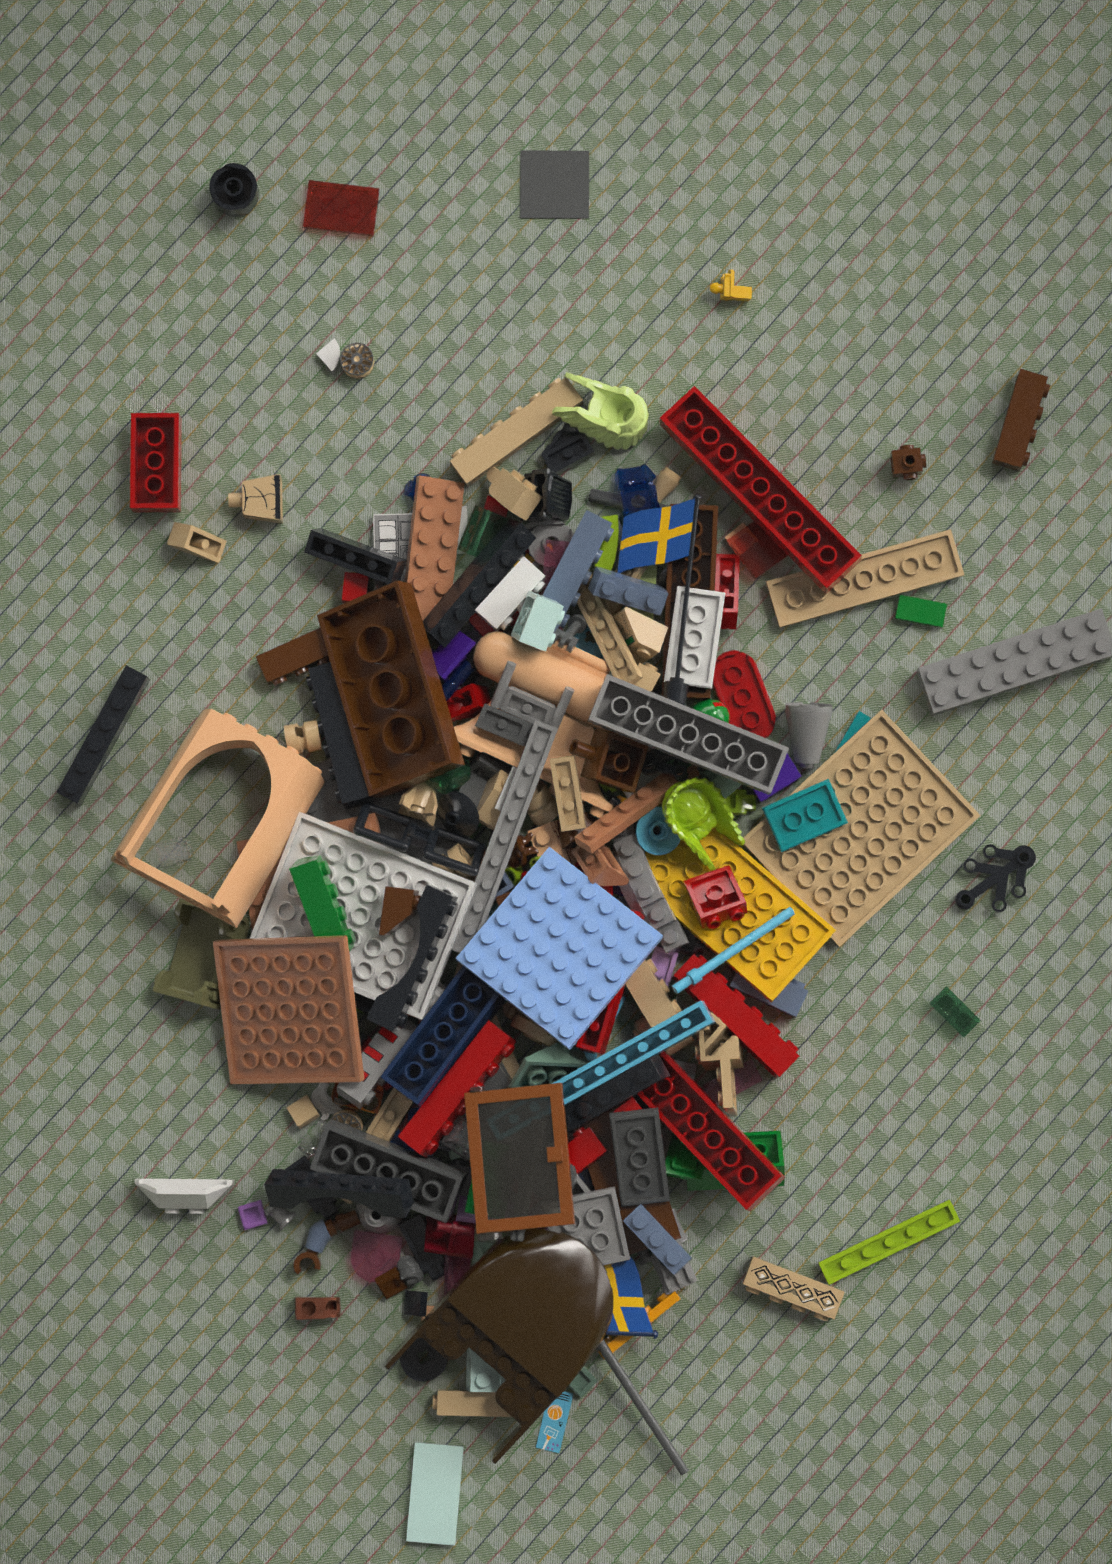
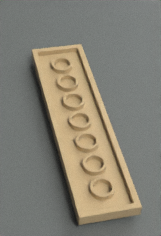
[766,529,964,628]

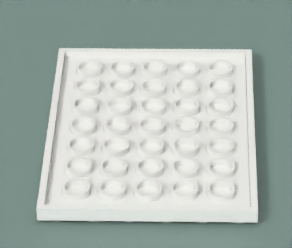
[250,812,477,1020]

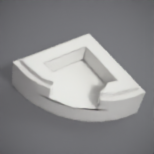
[316,338,340,373]

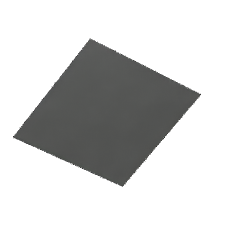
[520,150,589,218]

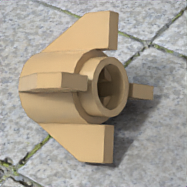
[398,782,438,827]

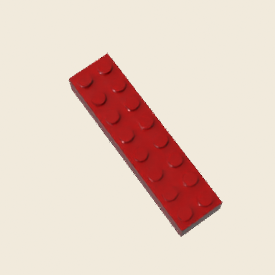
[637,1051,786,1212]

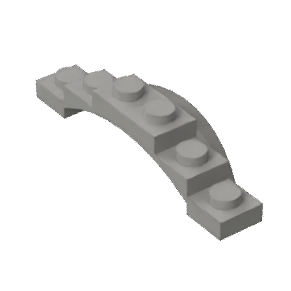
[613,823,689,954]

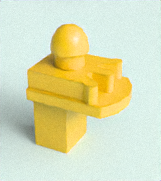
[710,269,752,302]

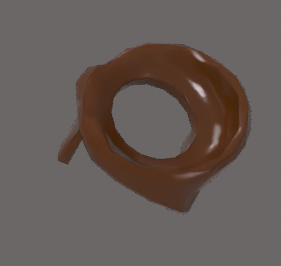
[508,832,539,869]

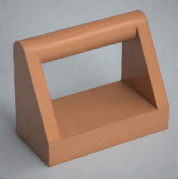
[571,845,629,886]

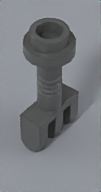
[553,614,587,653]

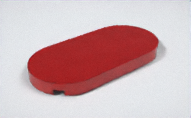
[713,650,776,738]

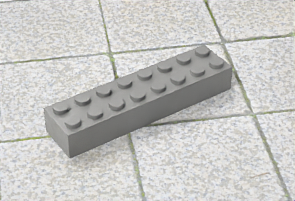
[916,608,1112,716]
[587,674,789,795]

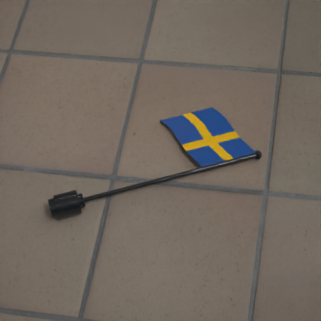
[617,494,702,706]

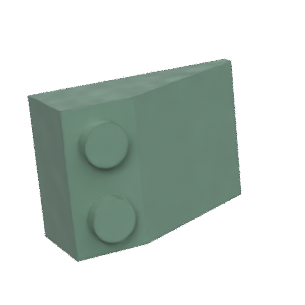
[507,1042,589,1088]

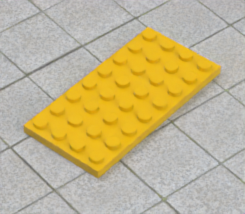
[645,828,836,1003]

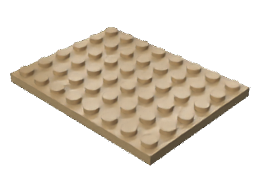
[743,710,981,947]

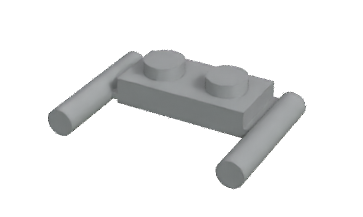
[490,661,574,731]

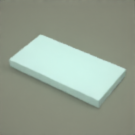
[406,1442,464,1546]

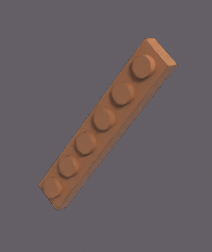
[574,761,699,854]

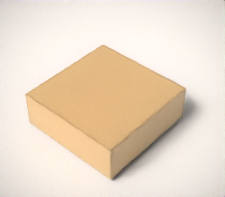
[286,1095,320,1129]

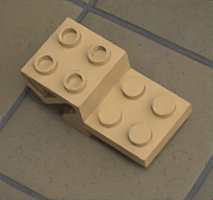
[695,1012,744,1117]

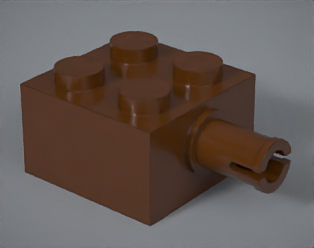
[569,730,649,793]

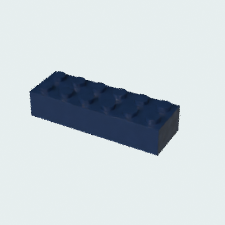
[380,966,506,1107]

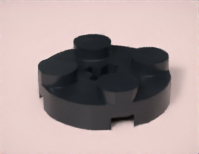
[399,1338,448,1382]

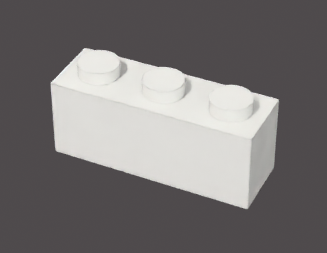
[475,557,546,631]

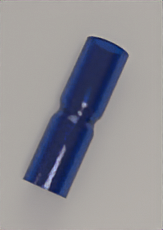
[442,660,476,702]

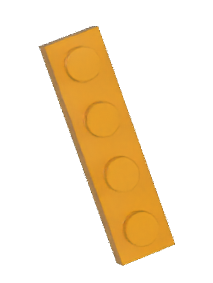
[598,1291,681,1359]

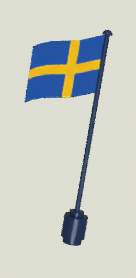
[604,1257,658,1339]

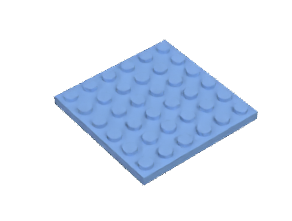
[456,847,663,1050]

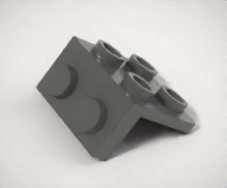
[458,753,511,808]

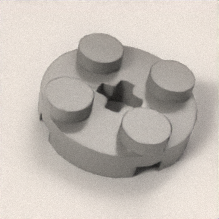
[529,520,574,568]

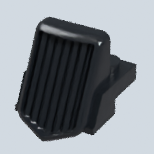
[520,468,572,522]

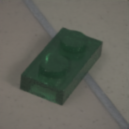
[929,986,981,1038]

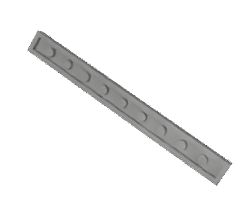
[451,720,558,953]

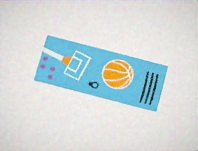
[536,1391,574,1453]

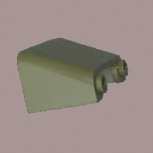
[153,898,249,1010]

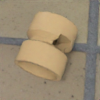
[284,720,323,754]
[527,780,558,826]

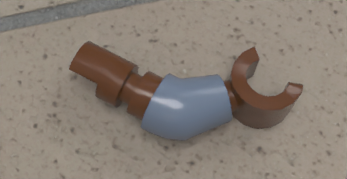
[294,1210,361,1275]

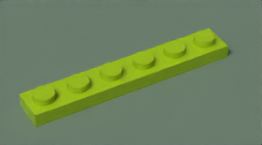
[818,1199,960,1285]

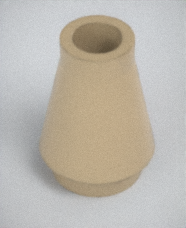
[649,467,682,503]

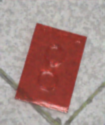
[303,180,380,237]

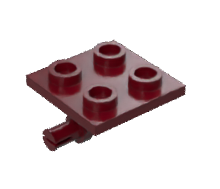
[424,1215,475,1259]

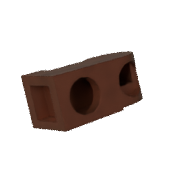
[295,1297,341,1320]

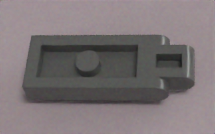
[475,704,534,747]

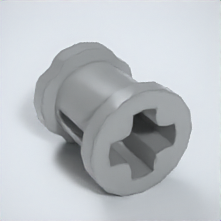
[265,1207,297,1230]

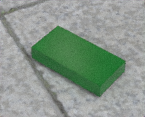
[895,595,947,628]

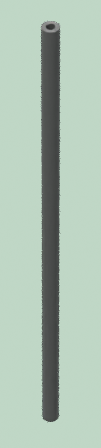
[598,1339,689,1475]

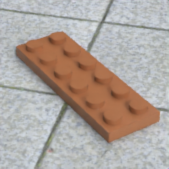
[404,475,465,621]

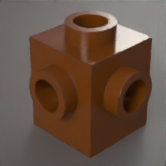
[890,445,926,481]

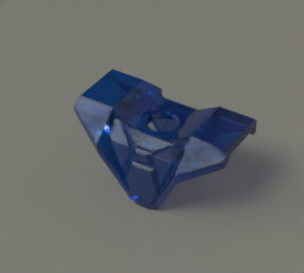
[614,464,661,528]

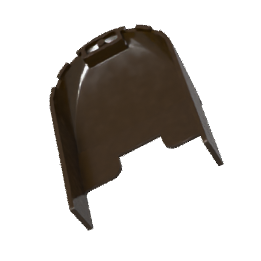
[384,1228,614,1464]

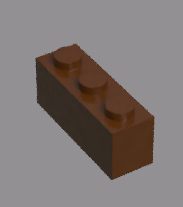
[256,628,330,686]

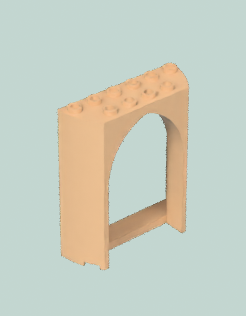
[111,709,325,928]

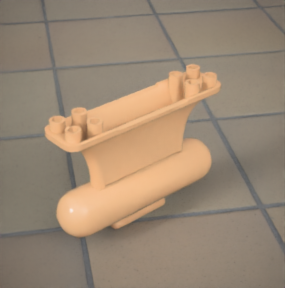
[454,631,634,818]

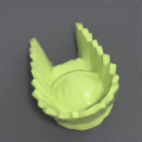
[552,372,649,450]

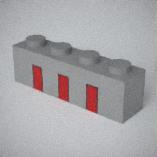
[337,1020,418,1110]

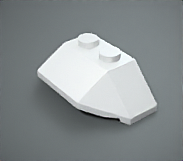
[135,1178,235,1214]

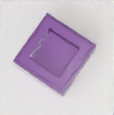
[238,1200,268,1230]

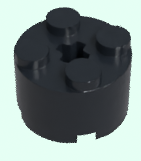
[209,163,259,217]

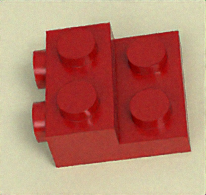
[684,865,748,930]

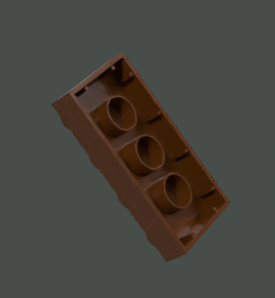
[317,580,465,798]

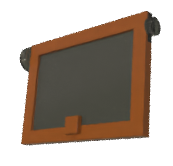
[464,1083,575,1242]

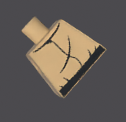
[228,474,283,523]

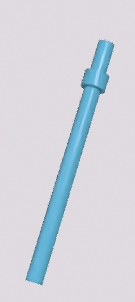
[672,907,795,994]

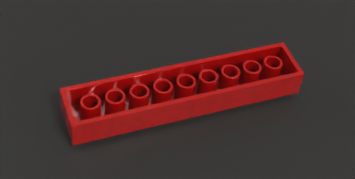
[660,386,862,594]

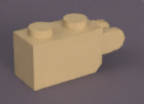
[486,467,542,520]

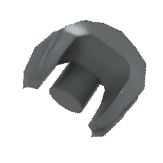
[397,1255,424,1285]

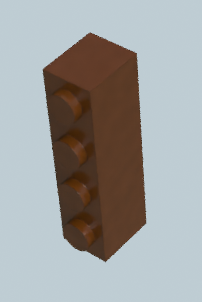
[992,369,1050,471]

